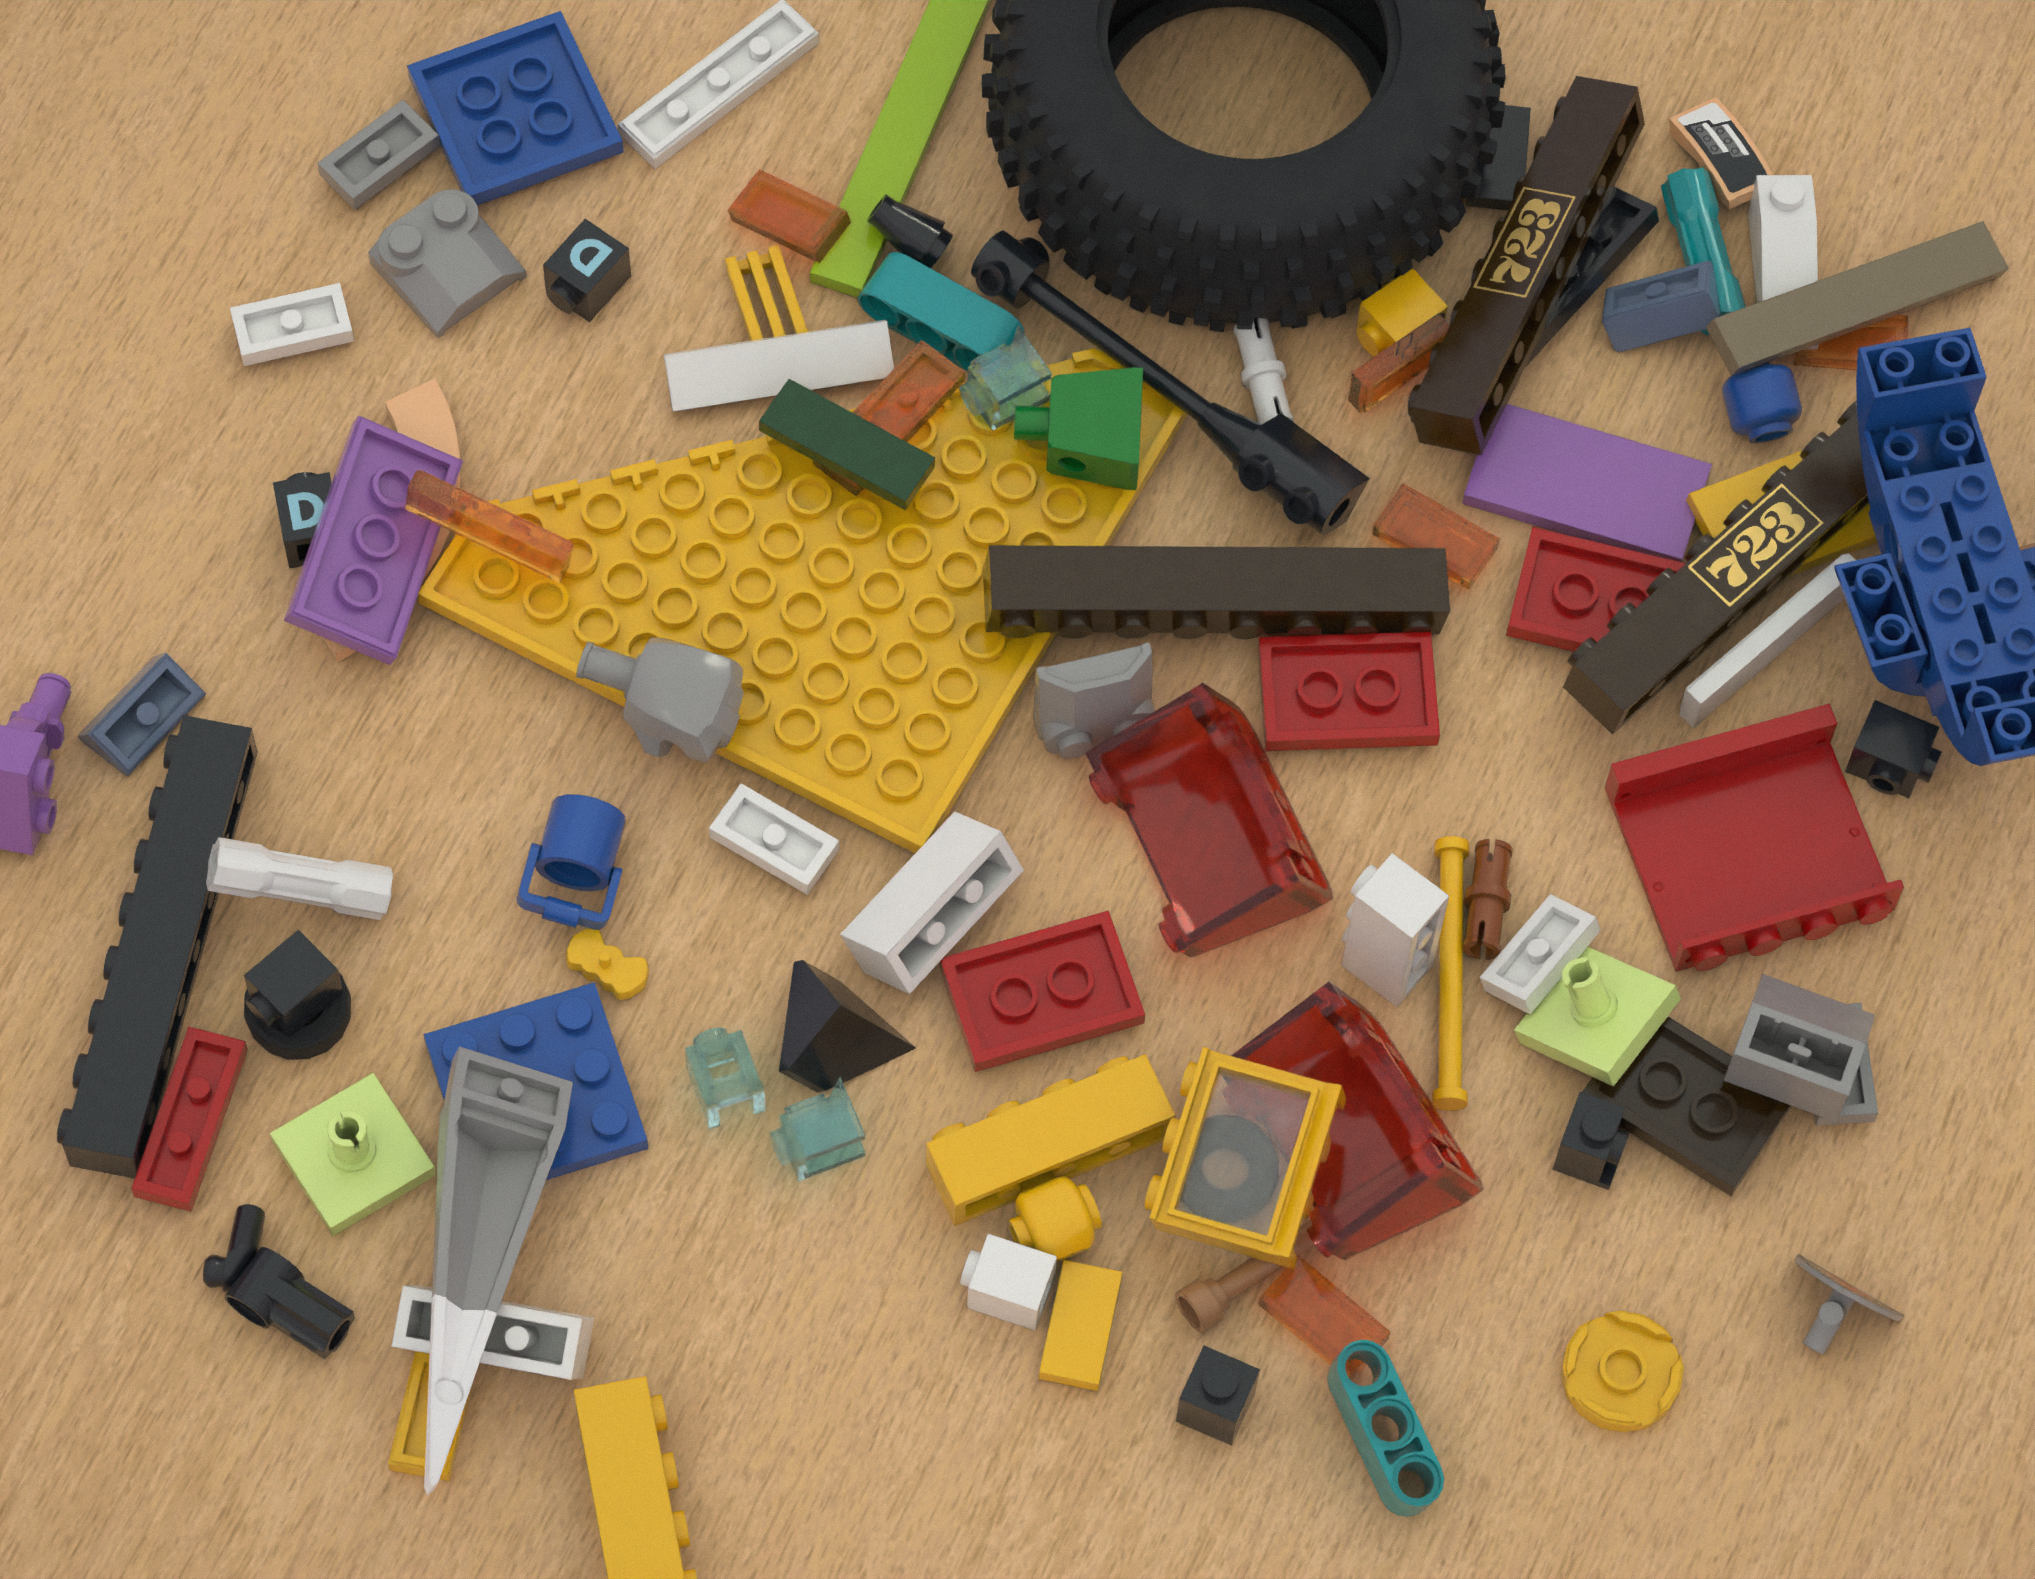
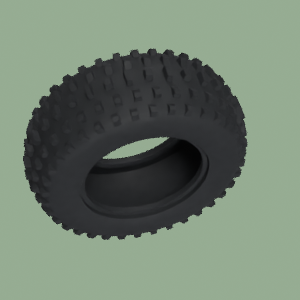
[981,0,1506,332]

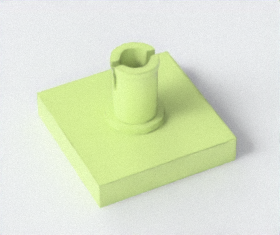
[1514,947,1681,1087]
[270,1073,436,1236]

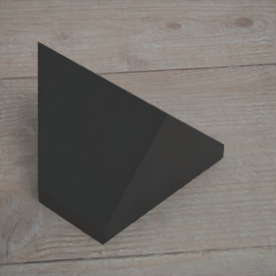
[779,960,916,1093]

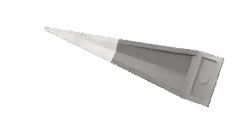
[424,1046,573,1495]

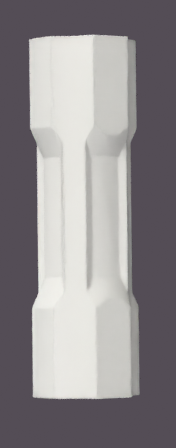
[206,837,393,920]

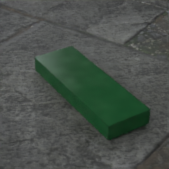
[759,379,935,510]

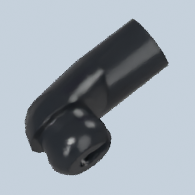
[203,1204,265,1292]

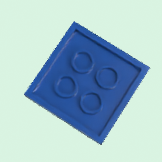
[407,11,624,205]
[423,982,648,1180]

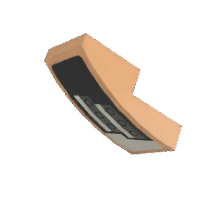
[1669,97,1773,210]

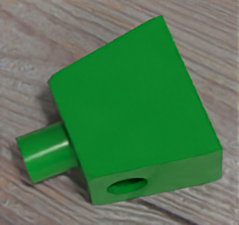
[1014,367,1143,490]

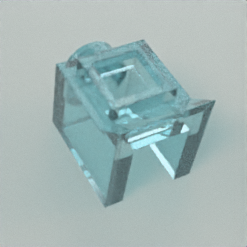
[959,325,1052,431]
[685,1028,765,1130]
[769,1077,865,1181]

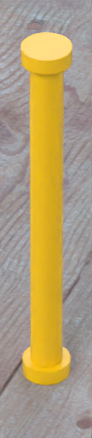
[1432,836,1469,1111]

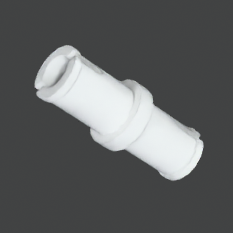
[1233,318,1294,424]

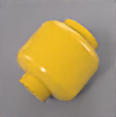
[1008,1176,1102,1262]

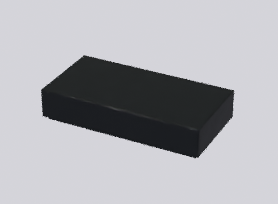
[1466,105,1531,210]

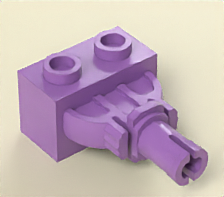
[0,673,71,855]

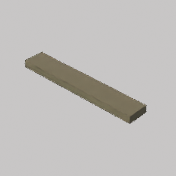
[1706,221,2009,376]

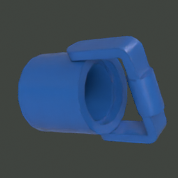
[516,794,626,930]

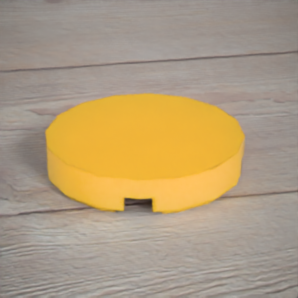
[1560,1310,1684,1433]

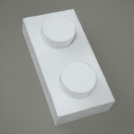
[230,283,354,366]
[709,783,839,895]
[1480,894,1601,1014]

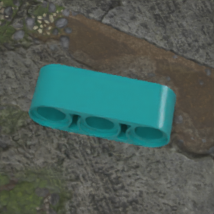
[857,252,1025,380]
[1327,1340,1444,1517]

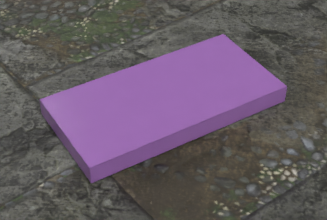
[1462,404,1712,562]
[284,416,463,665]

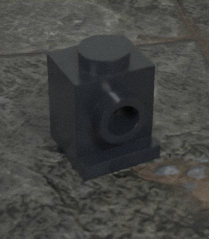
[1552,1092,1629,1190]

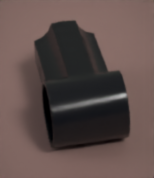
[224,1247,355,1359]

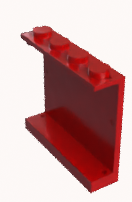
[1605,703,1904,972]

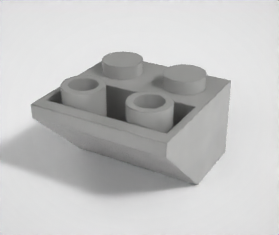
[1723,974,1875,1122]

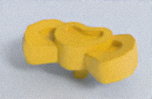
[565,928,649,1001]

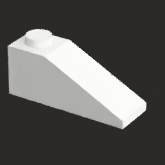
[1748,175,1819,351]

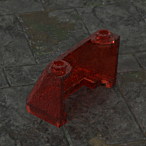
[1086,683,1334,957]
[1222,981,1484,1260]

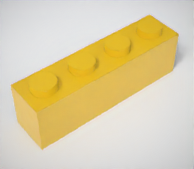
[926,1054,1176,1226]
[573,1376,697,1579]

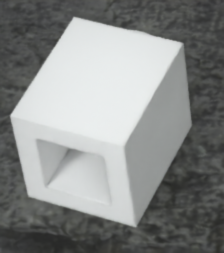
[960,1234,1057,1331]

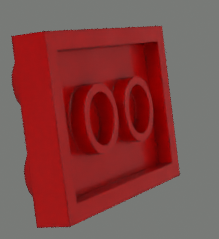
[1506,527,1686,652]
[1258,632,1440,751]
[940,910,1145,1072]

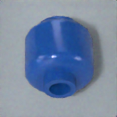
[1722,362,1802,443]

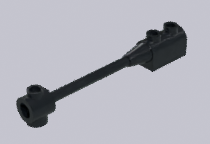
[971,230,1370,535]

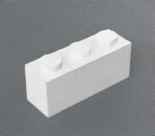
[840,811,1024,994]
[1341,853,1449,1007]
[391,1285,594,1380]

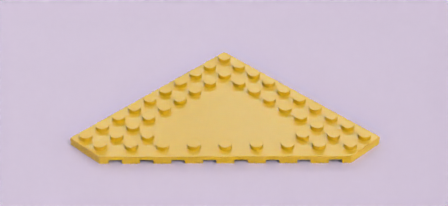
[418,348,1188,853]

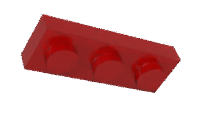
[131,1026,248,1212]

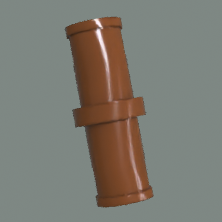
[1462,839,1513,960]

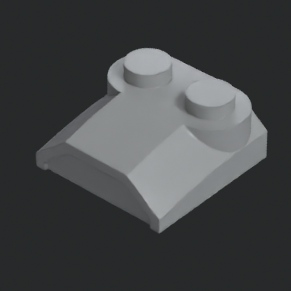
[368,189,527,339]
[1033,643,1158,759]

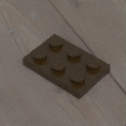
[1582,1017,1792,1197]

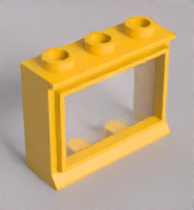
[1144,1046,1346,1269]

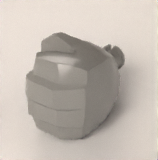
[576,637,744,763]

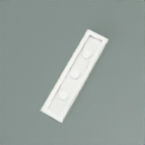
[618,0,819,169]
[663,320,895,412]
[1679,553,1856,728]

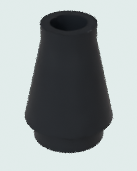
[867,194,953,268]

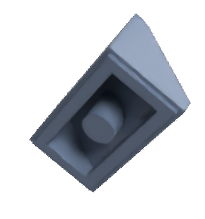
[1602,261,1721,352]
[77,653,206,776]

